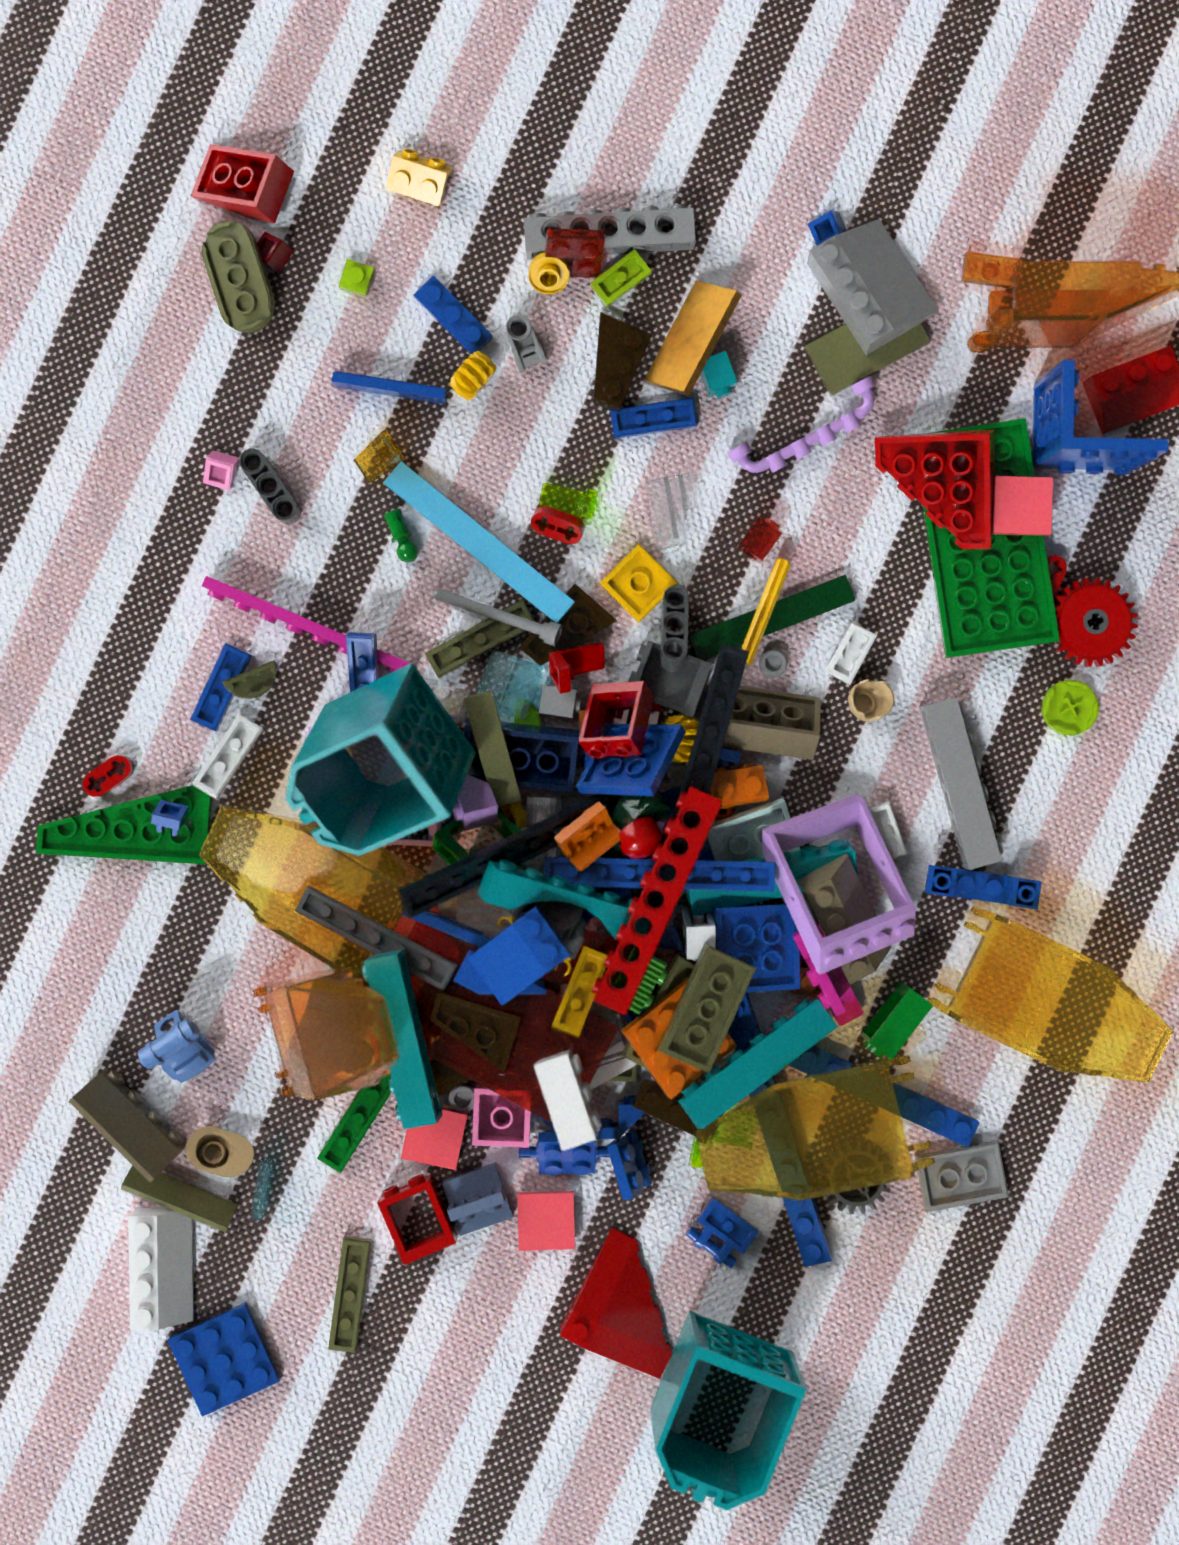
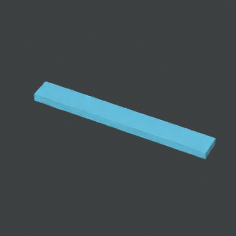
[383,461,575,623]

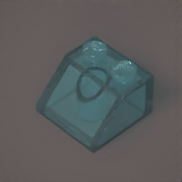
[476,649,545,721]

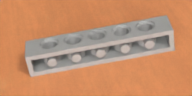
[524,204,696,260]

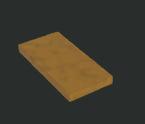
[644,280,742,396]

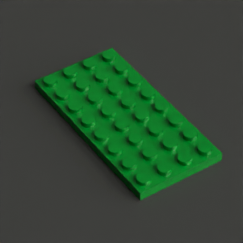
[922,418,1060,659]

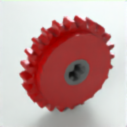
[1054,577,1138,667]

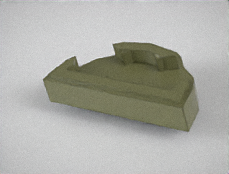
[222,660,277,699]

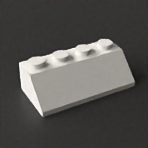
[128,1208,194,1330]

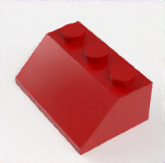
[1082,345,1179,435]

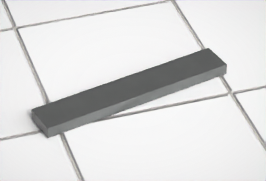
[295,886,458,991]

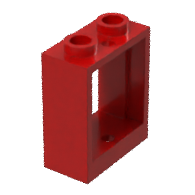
[578,681,654,758]
[377,1174,458,1265]

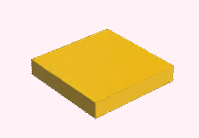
[599,544,679,623]

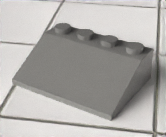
[807,219,939,356]

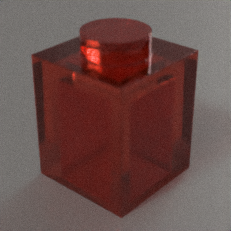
[737,517,782,564]

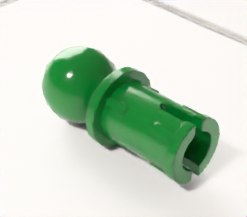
[384,509,419,562]

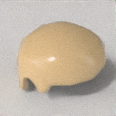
[848,679,895,722]

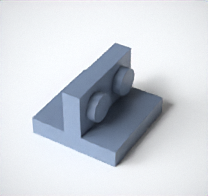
[442,1162,514,1236]

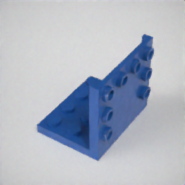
[1032,360,1168,475]

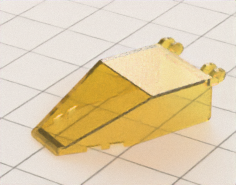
[199,805,430,981]
[927,906,1174,1083]
[695,1056,935,1201]

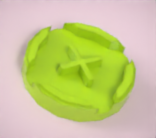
[1041,680,1099,736]

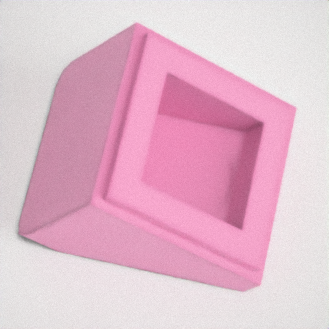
[203,451,239,491]

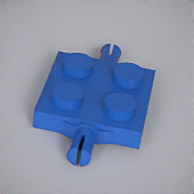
[519,1132,610,1175]

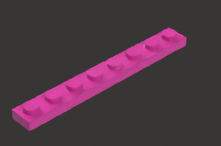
[202,576,417,673]

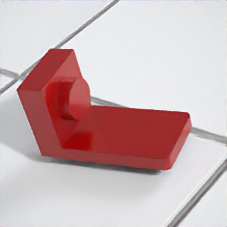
[549,643,605,694]

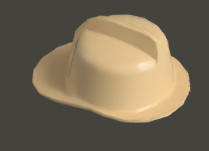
[186,1126,254,1178]

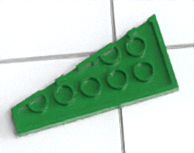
[36,785,212,865]

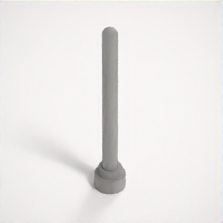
[433,589,562,646]

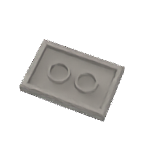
[914,1140,1009,1212]

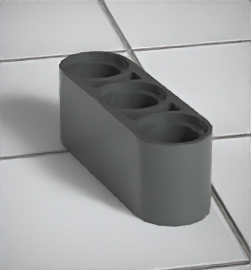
[239,448,301,524]
[660,585,689,672]

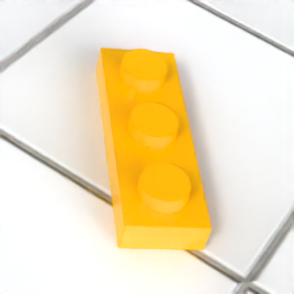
[551,946,607,1038]

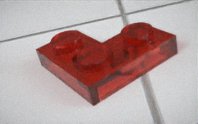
[545,229,605,278]

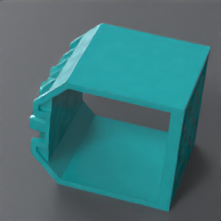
[285,662,476,856]
[650,1311,807,1511]

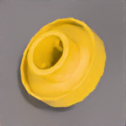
[528,252,569,294]

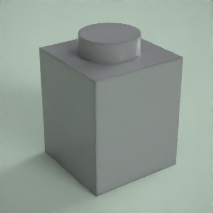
[539,685,581,719]

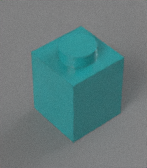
[700,351,738,399]

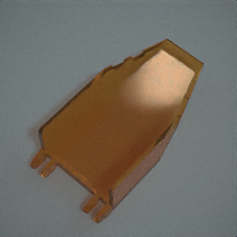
[966,261,1179,353]
[253,970,400,1101]

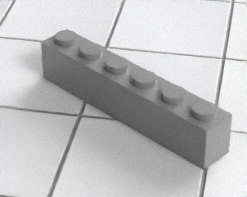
[919,697,1003,870]

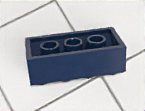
[464,718,580,793]

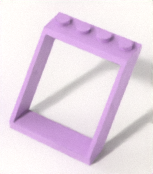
[762,794,916,974]

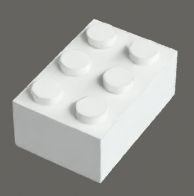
[534,1049,602,1151]

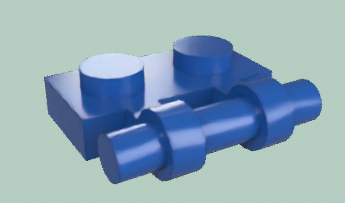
[607,1129,652,1201]
[685,1196,759,1268]

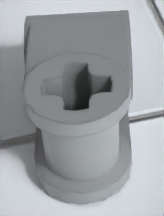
[506,314,547,373]

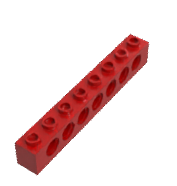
[591,787,723,1015]

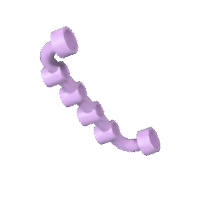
[727,375,876,473]

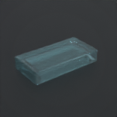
[251,1157,275,1220]

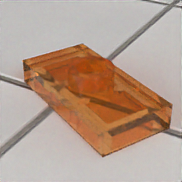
[961,251,1022,289]

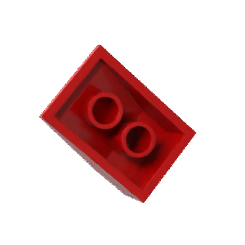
[191,144,294,223]

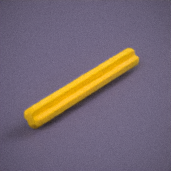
[741,558,791,665]

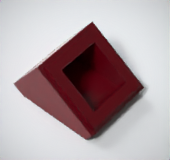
[257,232,293,273]

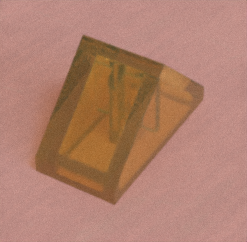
[354,430,405,483]

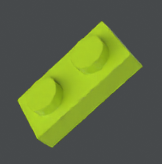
[590,249,652,308]

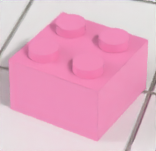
[472,1083,532,1148]

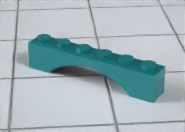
[477,860,651,945]

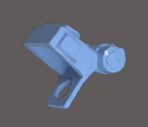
[138,1010,216,1083]

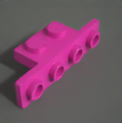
[793,922,864,1026]

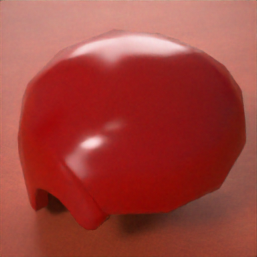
[618,817,662,859]

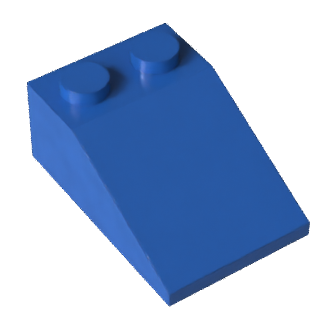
[469,906,573,1005]

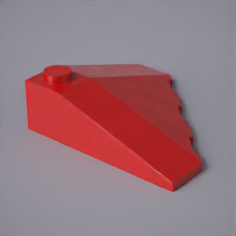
[875,430,995,549]
[560,1227,672,1379]

